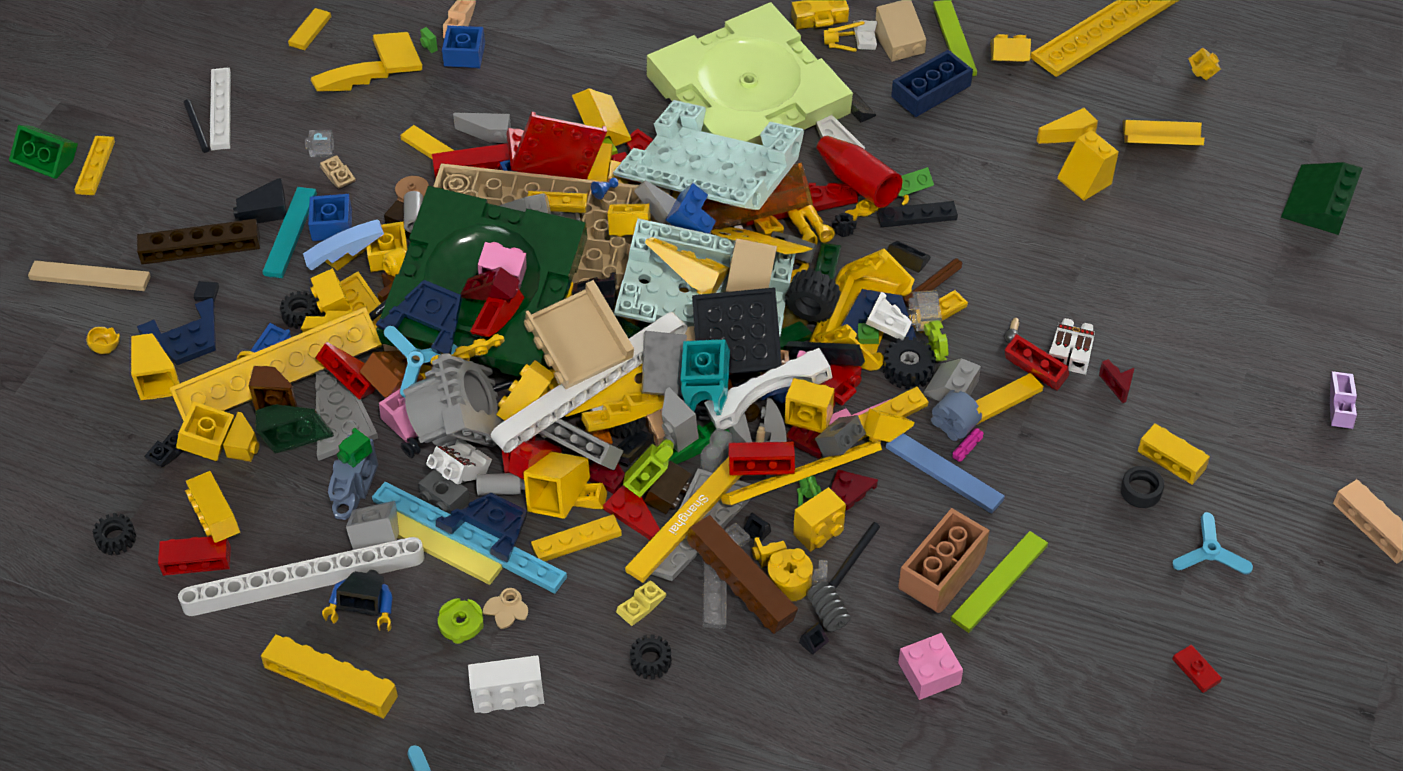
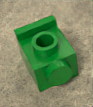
[337,428,373,468]

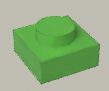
[420,27,438,53]
[858,323,879,344]

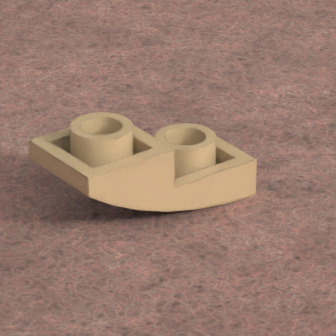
[320,155,356,189]

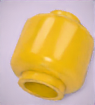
[382,247,407,276]

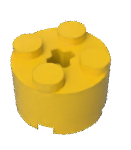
[767,548,813,601]

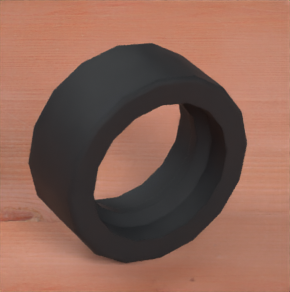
[1121,466,1164,508]

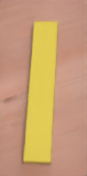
[397,512,502,585]

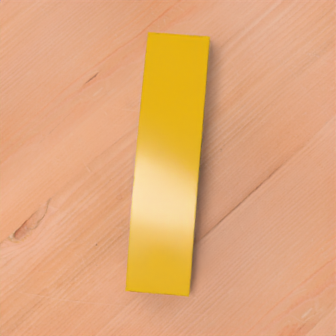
[311,61,389,91]
[582,391,665,432]

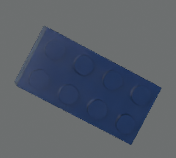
[891,50,973,117]

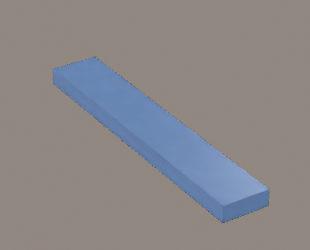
[886,433,1005,514]

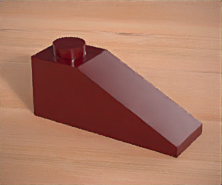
[460,267,520,300]

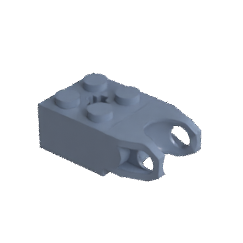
[328,435,378,520]

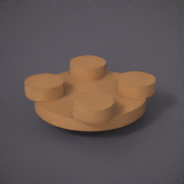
[395,176,429,202]

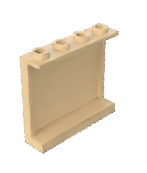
[524,280,634,390]

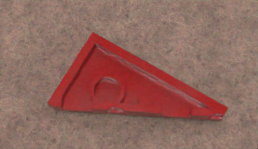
[603,485,660,540]

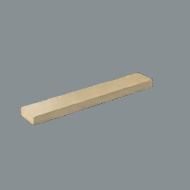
[28,261,151,291]

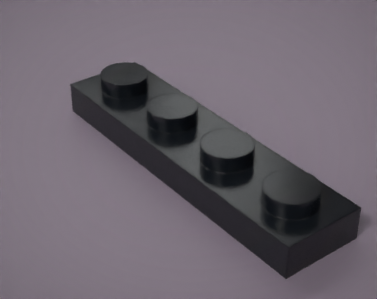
[877,201,958,228]
[785,341,865,366]

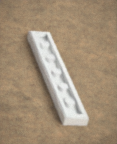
[210,68,231,150]

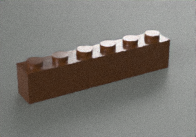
[686,515,798,634]

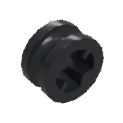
[401,437,421,459]

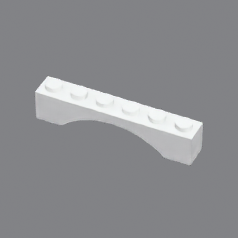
[704,348,833,432]

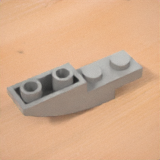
[760,398,787,479]

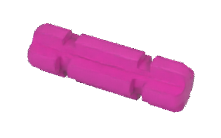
[952,428,984,462]

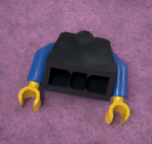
[322,570,393,631]

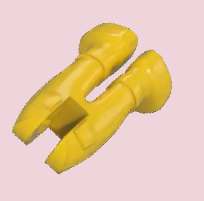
[785,195,835,245]

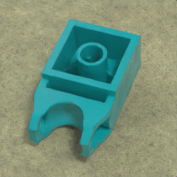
[681,339,730,415]

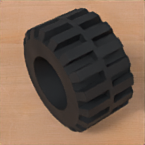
[785,269,841,323]

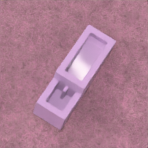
[1330,371,1357,429]

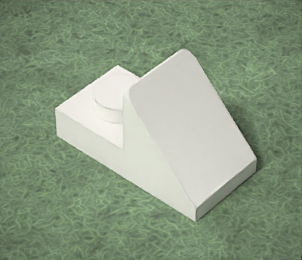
[853,20,877,50]

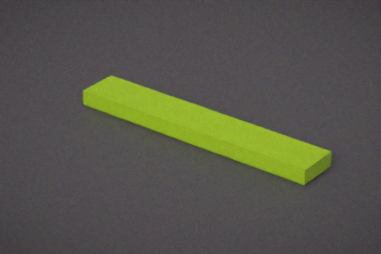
[933,0,977,76]
[951,531,1048,633]

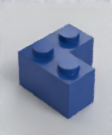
[666,183,716,234]

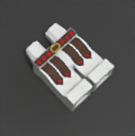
[1049,318,1095,375]
[426,439,492,484]

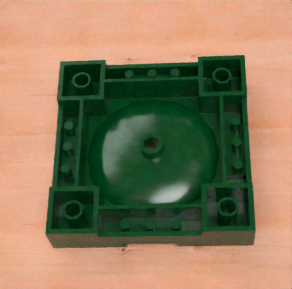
[376,186,588,377]

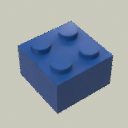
[442,25,485,68]
[308,194,352,241]

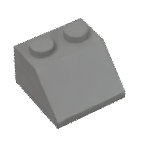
[923,358,981,401]
[662,387,699,452]
[346,501,399,550]

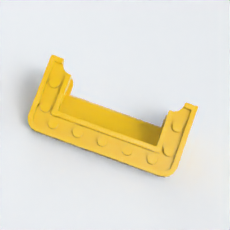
[810,249,915,371]

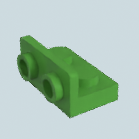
[898,167,934,197]

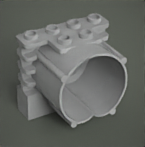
[403,353,504,447]

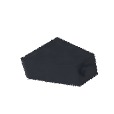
[233,178,287,223]

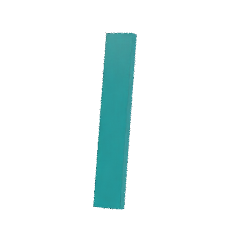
[263,187,317,278]

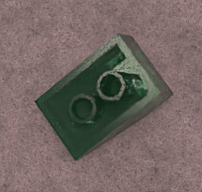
[256,404,334,454]

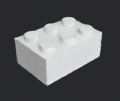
[468,655,544,713]

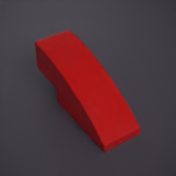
[470,288,525,337]

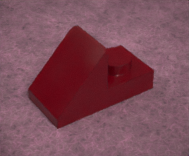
[1099,359,1135,403]

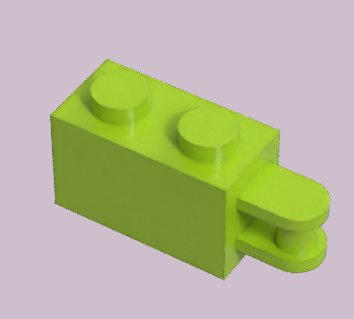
[623,439,674,497]

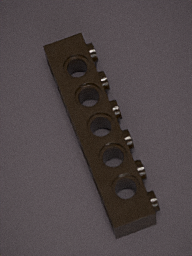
[137,219,260,265]

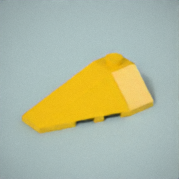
[645,237,729,294]

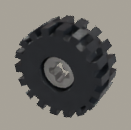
[883,337,936,390]

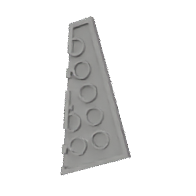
[315,369,378,461]
[651,468,753,581]

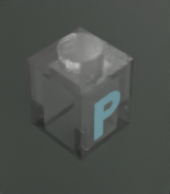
[305,130,335,157]

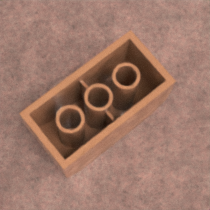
[899,508,990,613]

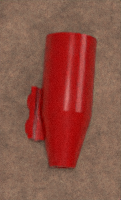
[816,135,903,208]

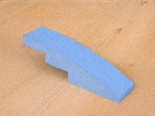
[303,219,384,270]

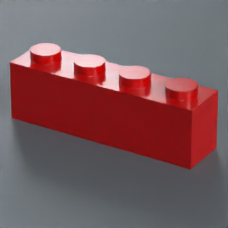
[432,143,510,179]

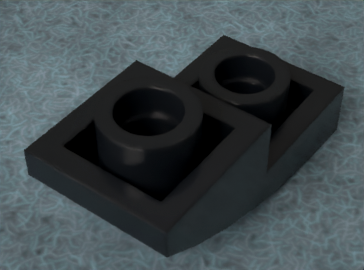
[144,429,184,468]

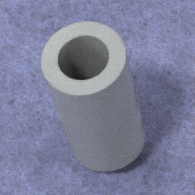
[404,191,423,233]
[476,473,525,496]

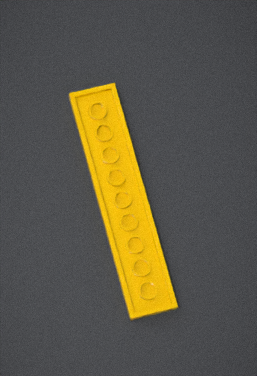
[1030,0,1179,77]
[170,307,382,421]

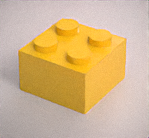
[367,222,408,272]
[785,378,834,433]
[176,401,234,461]
[793,487,846,552]

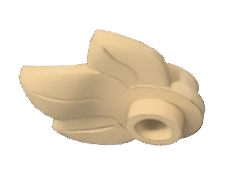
[483,588,528,629]

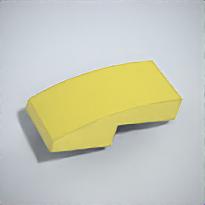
[616,581,666,626]

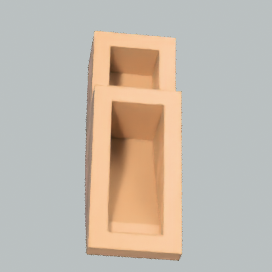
[443,0,476,38]

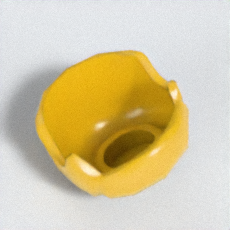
[86,327,120,354]

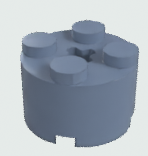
[931,390,982,441]

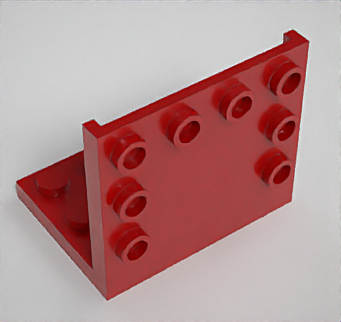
[506,112,607,180]

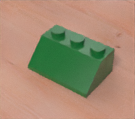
[9,125,78,179]

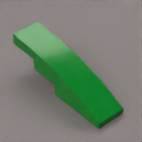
[669,421,730,464]

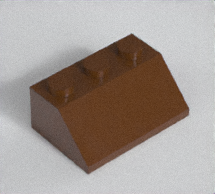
[248,366,302,427]

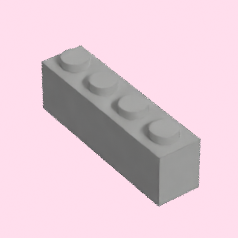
[539,418,623,470]

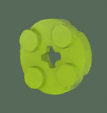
[924,320,948,362]
[438,598,484,644]

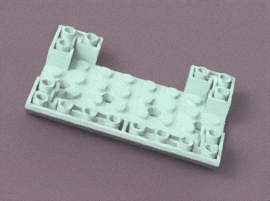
[613,100,804,210]
[614,219,796,335]

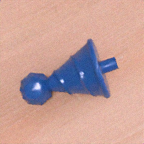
[591,177,619,200]

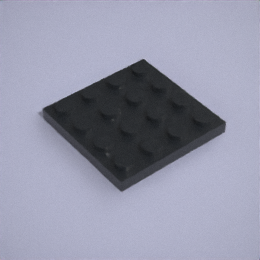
[692,287,782,375]

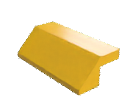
[572,89,631,146]
[1123,120,1204,145]

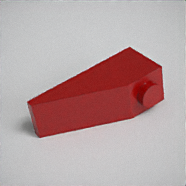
[315,342,376,400]
[508,440,562,480]

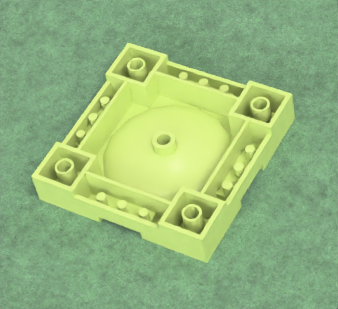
[647,2,853,145]

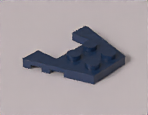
[376,280,462,355]
[842,289,916,340]
[137,298,216,365]
[436,493,527,562]

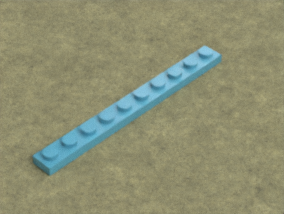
[372,482,567,594]

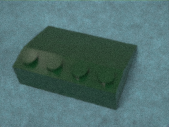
[1281,162,1363,235]

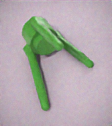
[797,475,822,507]

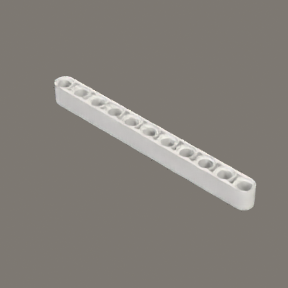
[491,312,688,453]
[178,537,425,616]

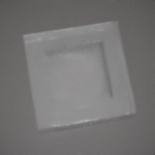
[725,522,750,547]
[813,560,828,583]

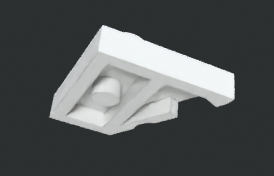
[866,292,912,341]

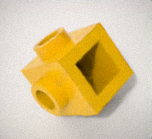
[1188,48,1221,80]

